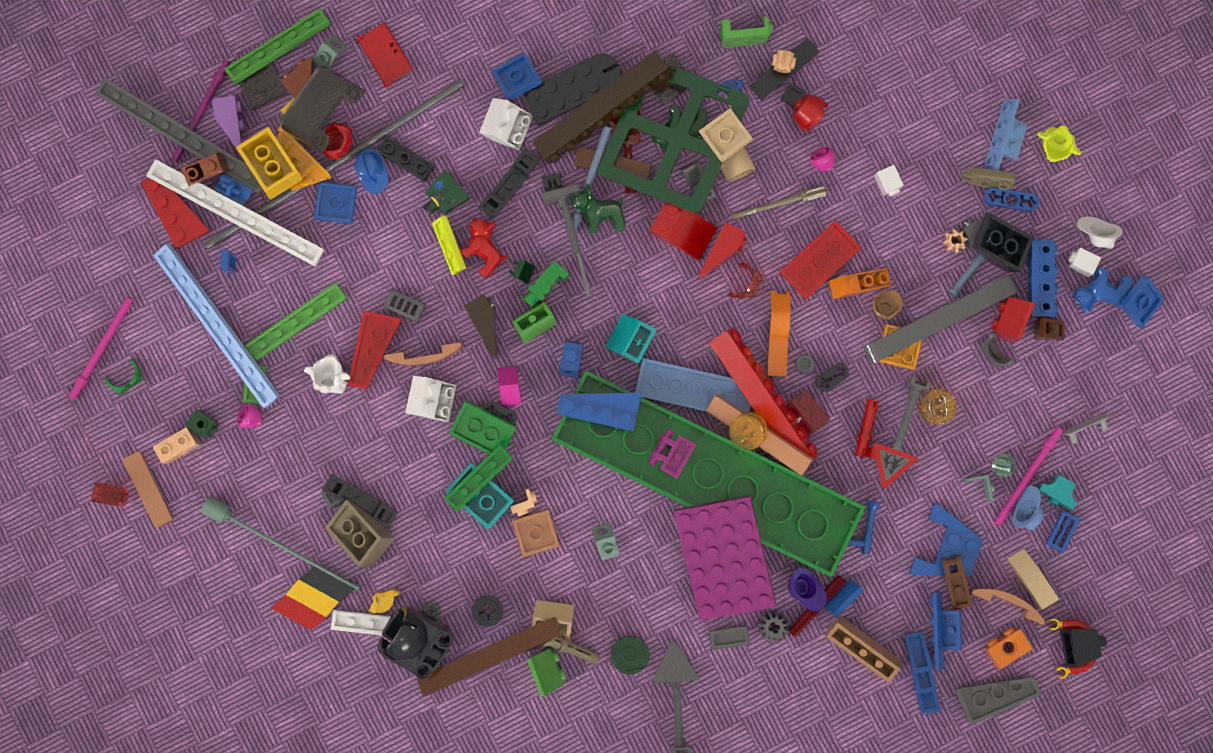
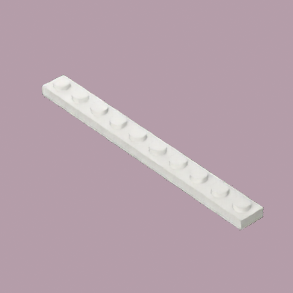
[146,159,324,267]

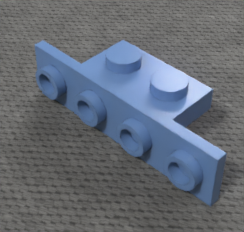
[984,99,1028,171]

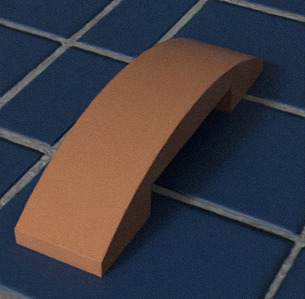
[384,342,462,366]
[969,588,1045,625]

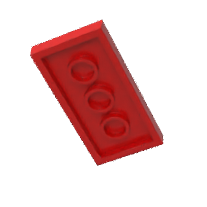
[779,220,861,300]

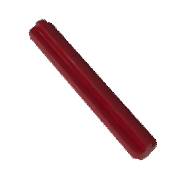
[789,575,846,637]

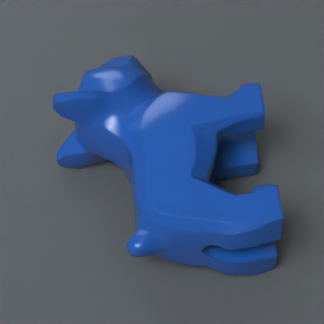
[1073,268,1133,314]

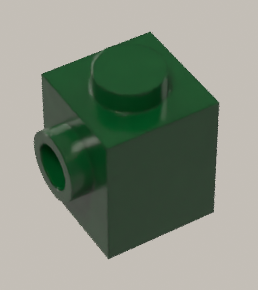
[185,409,218,439]

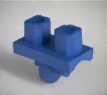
[213,173,254,207]

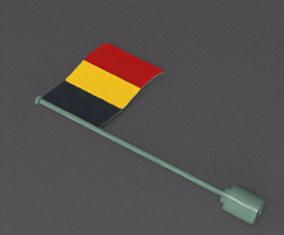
[201,496,360,630]

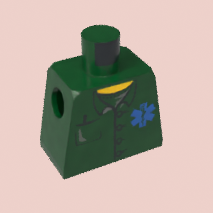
[422,169,470,216]

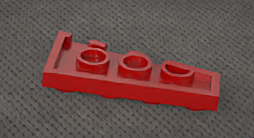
[141,178,211,249]
[347,311,402,390]

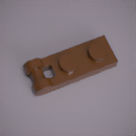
[941,554,972,610]

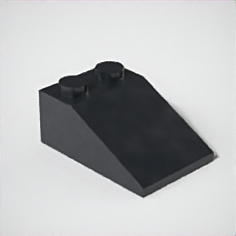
[971,212,1034,273]

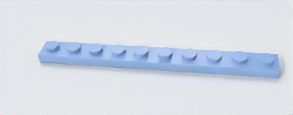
[153,243,280,408]

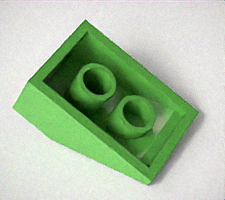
[527,647,566,697]

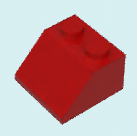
[991,297,1035,343]

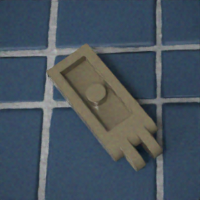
[961,168,1016,190]

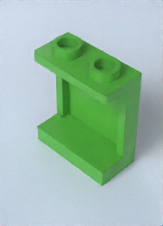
[720,16,772,48]

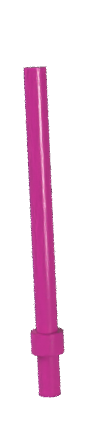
[68,297,133,400]
[994,427,1063,526]

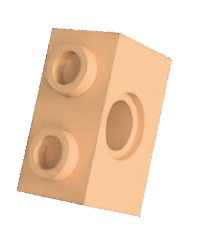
[153,427,201,464]

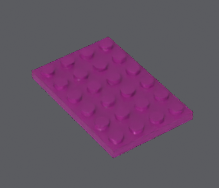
[674,495,776,620]

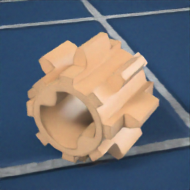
[772,50,796,73]
[942,229,968,254]

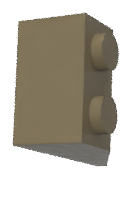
[325,499,395,567]

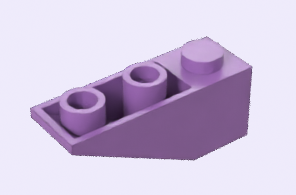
[212,96,246,147]

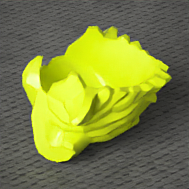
[1037,125,1081,162]

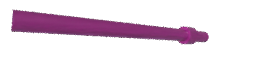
[171,59,231,163]

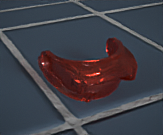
[728,262,763,299]

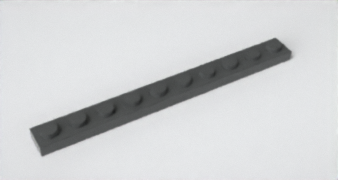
[95,77,263,194]

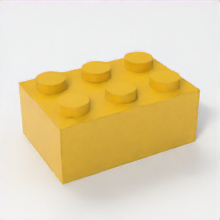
[236,127,303,200]

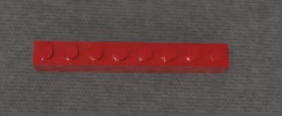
[709,327,819,461]

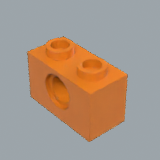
[984,627,1033,669]

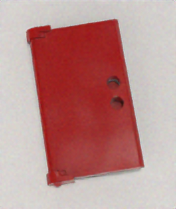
[356,22,413,88]

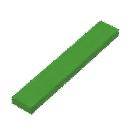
[224,8,331,85]
[244,283,348,362]

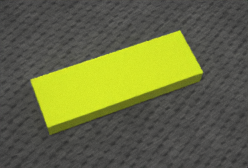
[432,215,466,276]

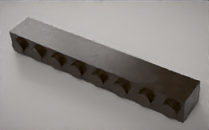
[532,50,672,165]

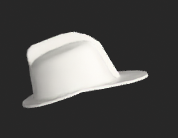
[1077,216,1123,249]

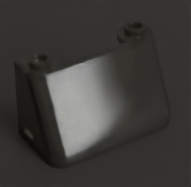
[280,67,366,154]

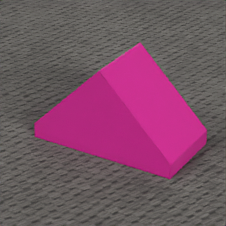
[498,366,521,406]

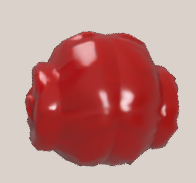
[320,122,352,161]

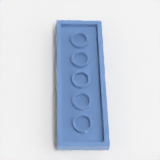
[635,358,750,414]

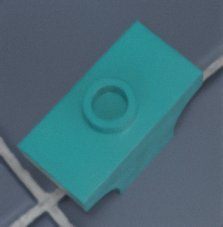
[1037,475,1077,510]

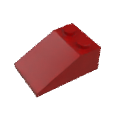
[649,202,717,261]
[698,222,747,280]

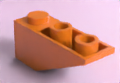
[829,268,891,300]

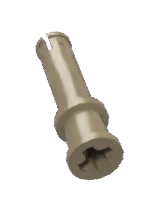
[543,636,600,665]

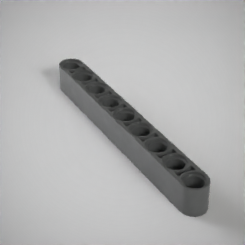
[863,274,1019,365]

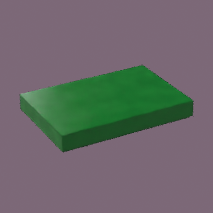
[449,399,517,454]

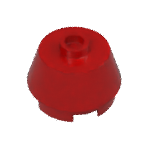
[792,94,829,132]

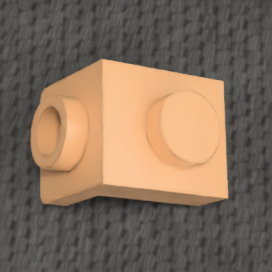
[510,488,537,516]

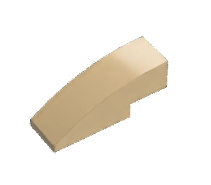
[1007,549,1059,609]

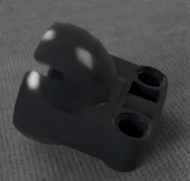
[377,606,453,679]

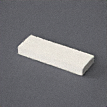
[331,610,391,635]

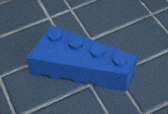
[556,392,642,432]

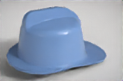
[1012,486,1044,530]

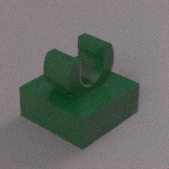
[509,259,535,284]

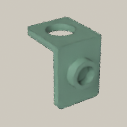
[313,36,348,72]
[963,475,994,501]
[592,523,620,560]

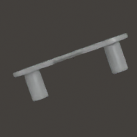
[1064,414,1109,444]

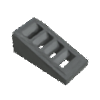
[383,290,426,323]

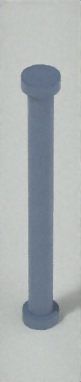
[948,220,1010,298]

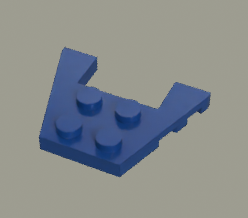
[909,503,983,576]

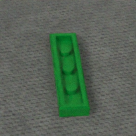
[444,445,514,513]

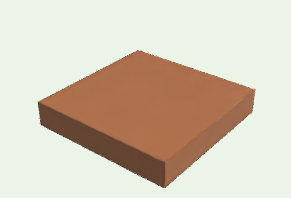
[512,509,560,558]

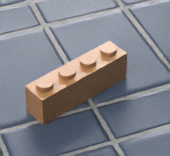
[826,615,902,683]

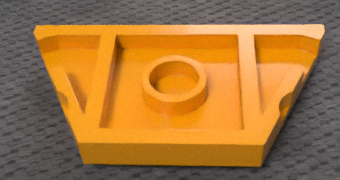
[277,126,332,191]

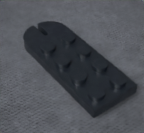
[523,53,622,126]

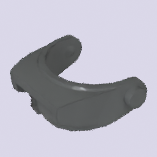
[980,332,1016,368]

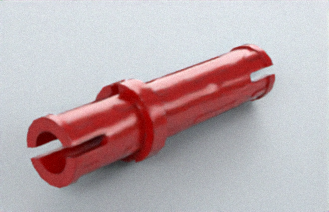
[854,399,879,458]

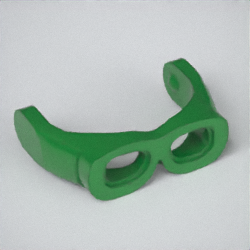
[104,358,143,395]

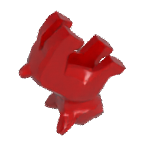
[460,218,507,279]

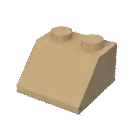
[532,600,574,641]

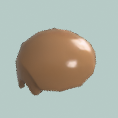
[872,290,903,320]

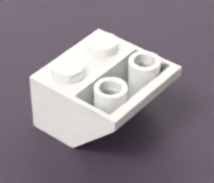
[479,98,533,151]
[405,376,457,422]

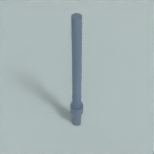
[567,126,612,235]

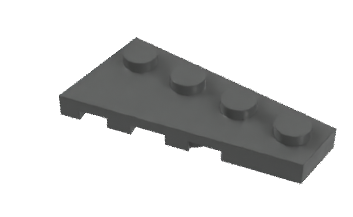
[954,676,1042,725]

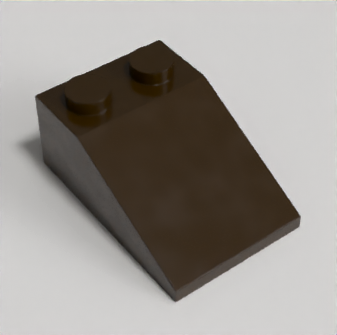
[464,294,497,359]

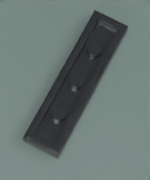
[749,38,819,101]

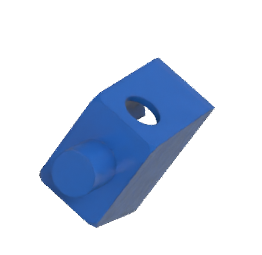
[559,340,585,379]

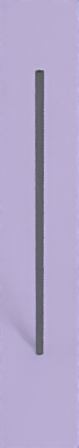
[205,79,465,249]

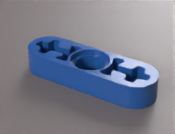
[983,188,1040,212]

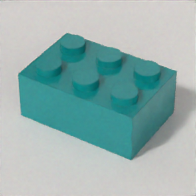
[445,462,515,530]

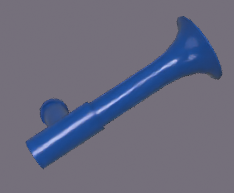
[848,500,884,554]

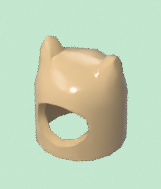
[721,147,756,182]

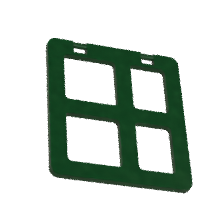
[597,63,750,214]

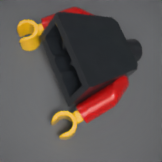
[1049,618,1107,679]

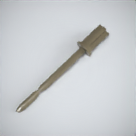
[731,185,826,219]

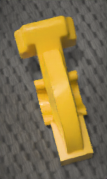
[369,588,400,614]

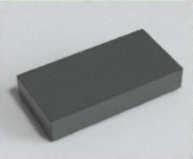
[709,625,750,650]

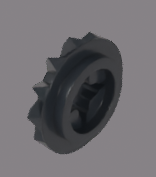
[472,596,503,627]

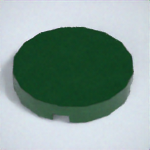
[611,636,649,675]

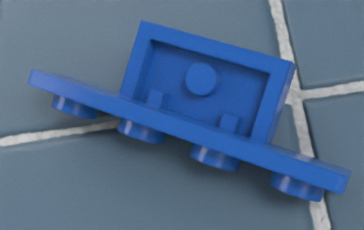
[930,591,963,670]

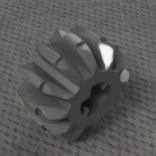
[757,611,790,644]

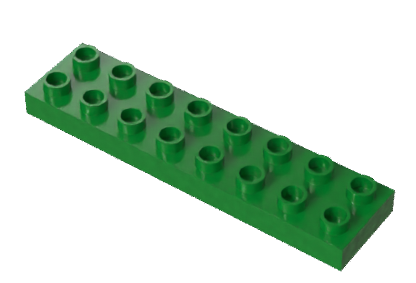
[551,370,866,577]

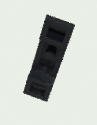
[478,149,540,219]
[322,473,398,528]

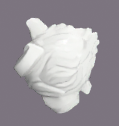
[304,354,350,394]

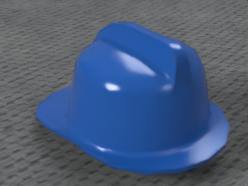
[354,148,389,194]

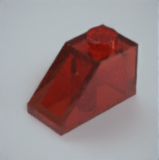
[91,482,129,506]

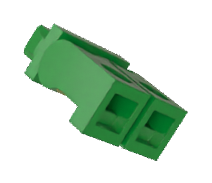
[523,261,570,308]

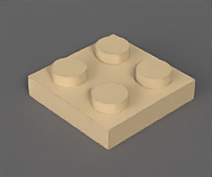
[699,108,753,163]

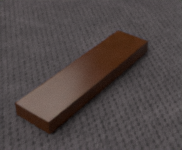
[573,147,652,180]

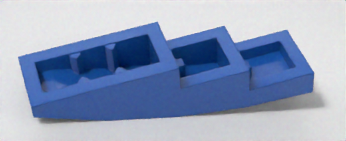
[904,632,941,715]

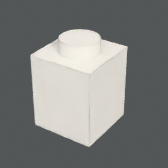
[874,165,904,197]
[1068,248,1101,277]

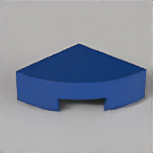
[721,79,744,95]

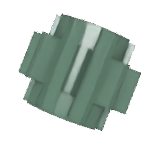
[992,453,1016,478]

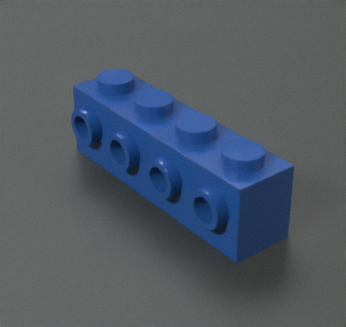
[1028,240,1058,319]

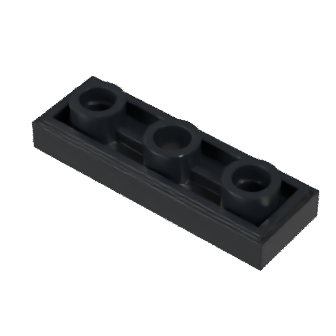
[377,136,435,182]

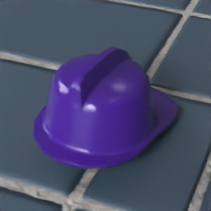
[788,568,827,611]

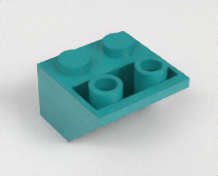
[605,314,657,365]

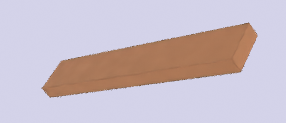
[706,394,813,476]

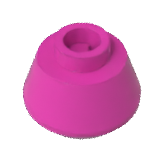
[810,147,835,171]
[237,403,262,429]

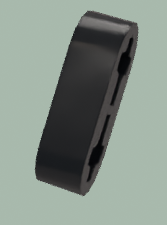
[815,363,849,392]
[483,402,517,424]

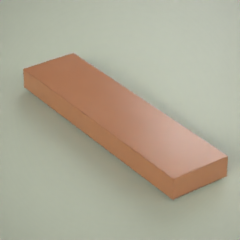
[122,451,174,528]

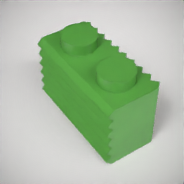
[512,302,556,344]

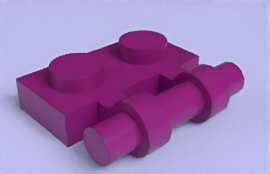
[648,429,696,479]

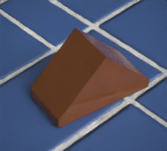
[1034,318,1064,341]

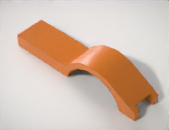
[767,290,791,377]

